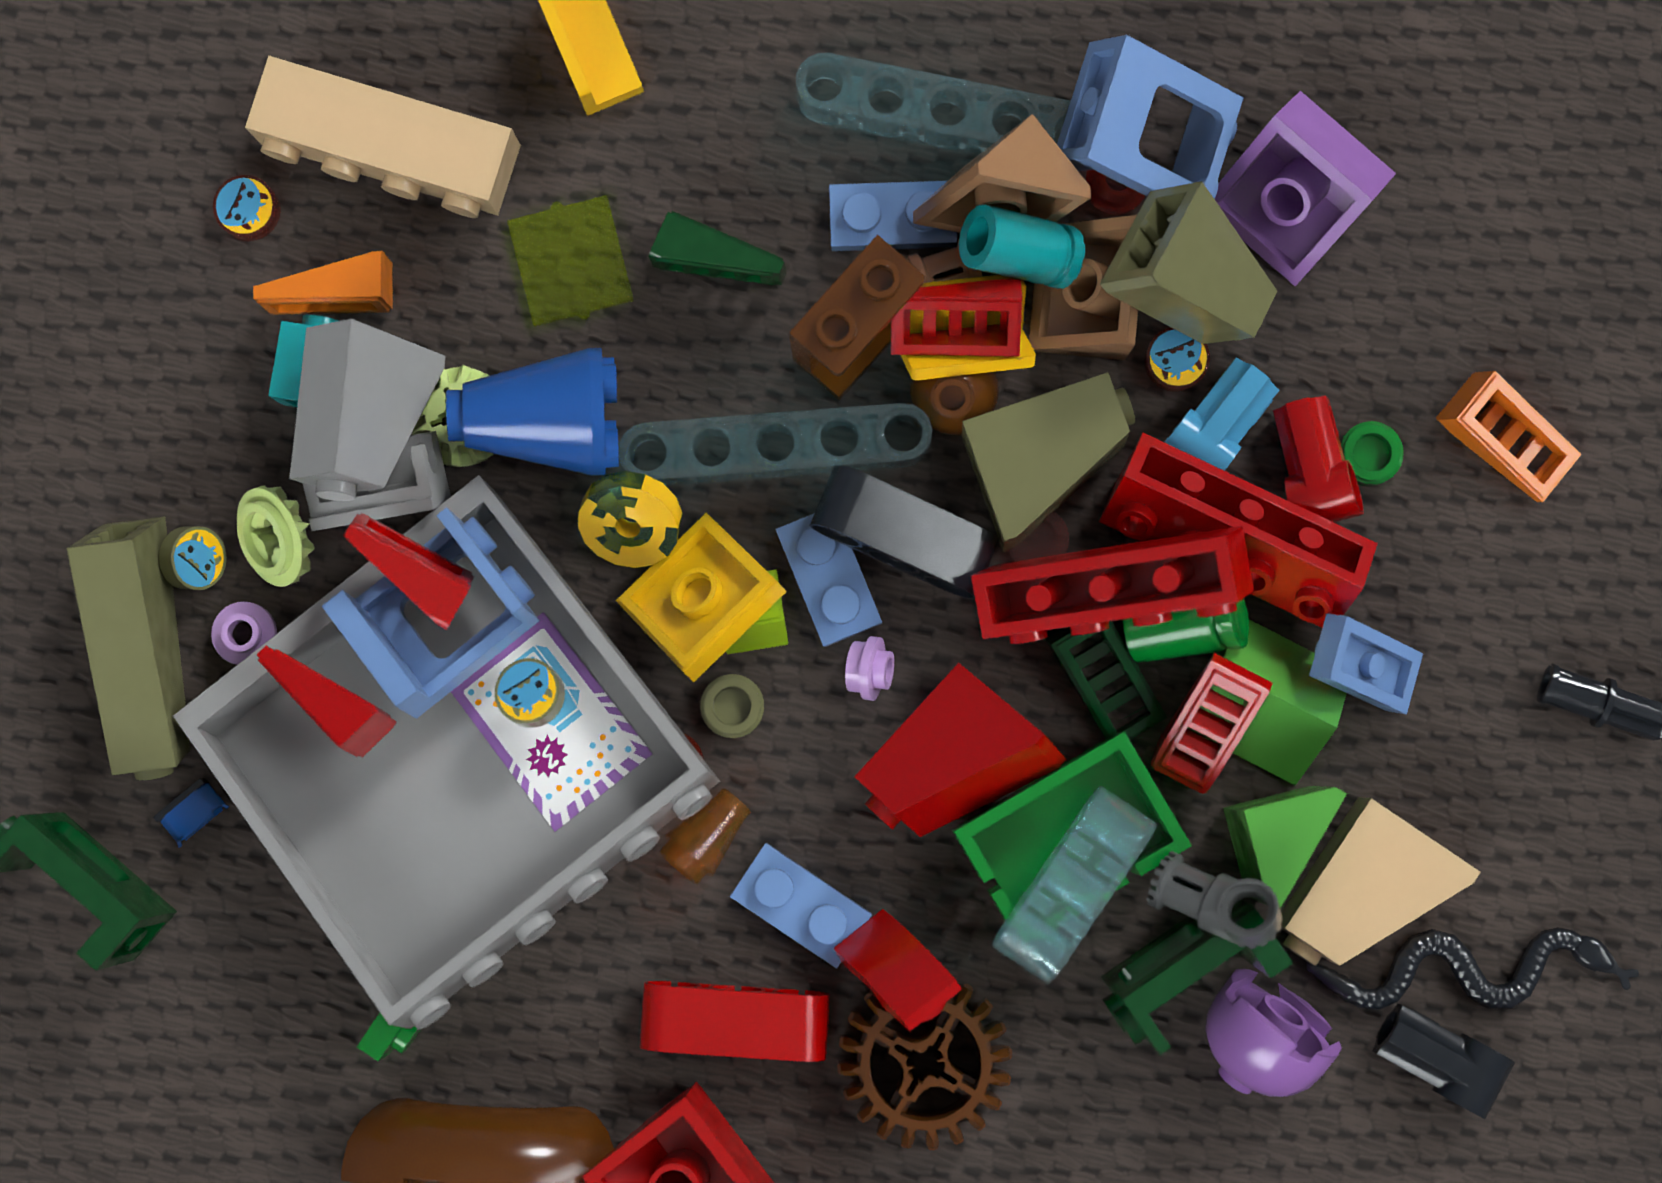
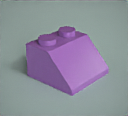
[1215,91,1396,286]

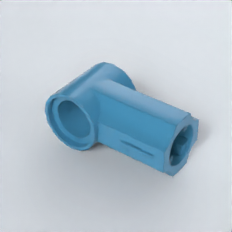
[1164,357,1279,471]

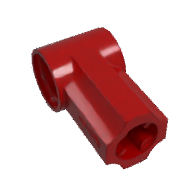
[1273,395,1364,522]

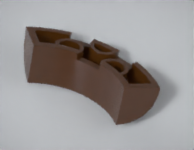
[341,1098,614,1183]

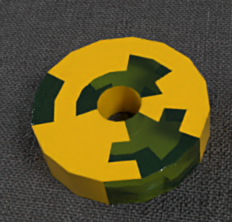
[578,471,682,568]

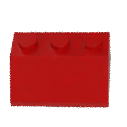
[582,1081,774,1183]

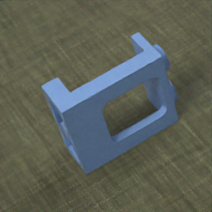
[1057,35,1243,199]
[322,507,540,719]

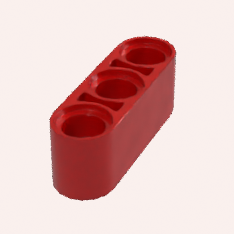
[639,981,830,1062]

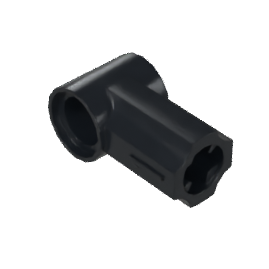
[1372,1003,1515,1119]

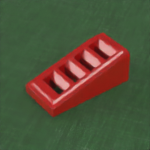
[891,279,1022,357]
[344,513,474,630]
[256,646,397,758]
[1151,653,1273,794]

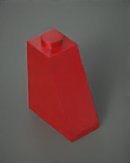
[854,663,1067,837]

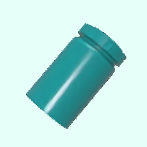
[959,204,1085,289]

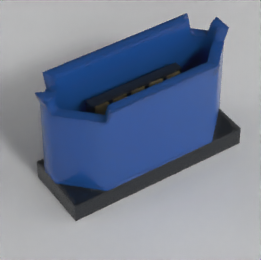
[153,778,230,848]

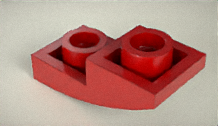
[833,909,962,1031]

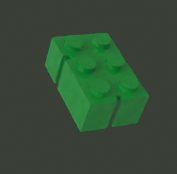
[951,732,1192,946]

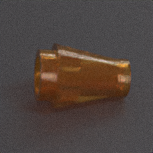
[658,788,751,885]

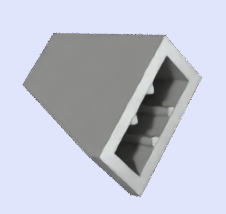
[289,319,446,501]

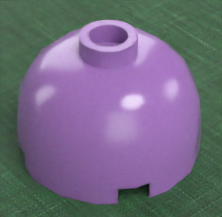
[1205,969,1342,1097]

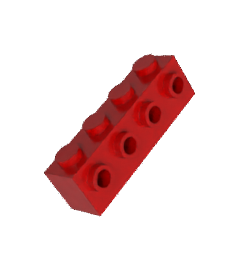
[1099,432,1378,628]
[971,526,1254,644]

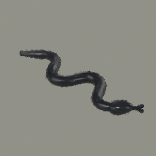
[1306,927,1639,1010]

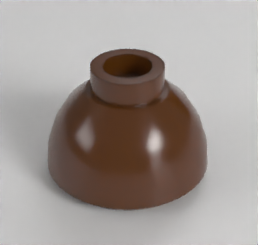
[910,372,999,435]

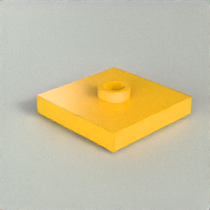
[616,513,787,682]

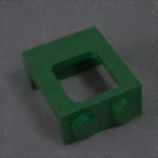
[0,812,177,971]
[1101,900,1293,1055]

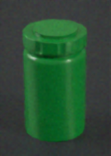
[1123,598,1249,663]

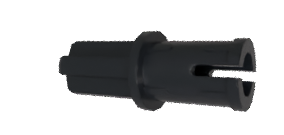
[1537,664,1662,741]

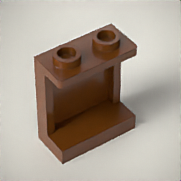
[789,234,925,400]

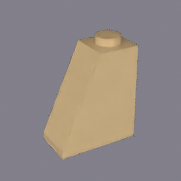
[1280,797,1481,966]

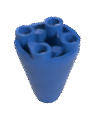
[446,348,619,476]

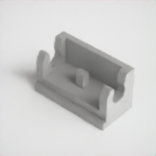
[303,431,451,531]

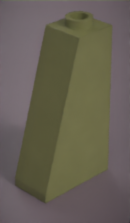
[67,516,191,780]

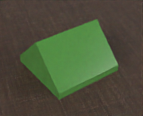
[1187,620,1347,785]
[1223,786,1347,909]

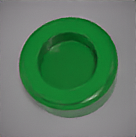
[1340,421,1404,486]

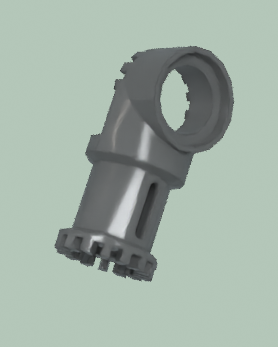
[1147,851,1283,949]

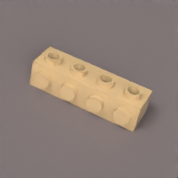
[245,56,521,218]

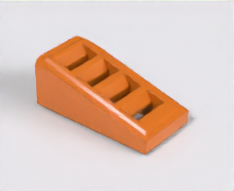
[253,251,393,314]
[1436,371,1582,502]

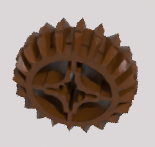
[837,982,1013,1150]

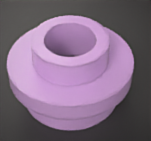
[211,602,277,665]
[845,636,894,701]

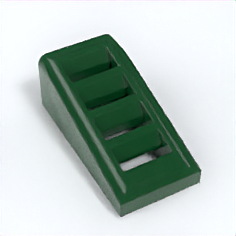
[649,211,787,285]
[1045,621,1167,740]

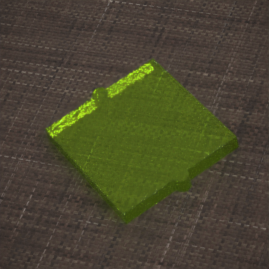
[507,195,634,327]

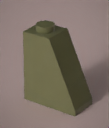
[1100,181,1277,344]
[961,372,1135,552]

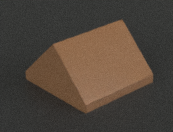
[913,114,1091,233]
[1029,215,1138,360]

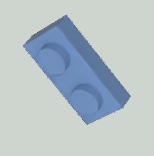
[829,181,957,251]
[776,514,882,647]
[1309,614,1423,714]
[730,843,872,969]

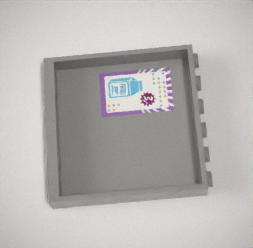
[173,475,720,1029]

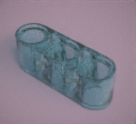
[992,785,1157,984]

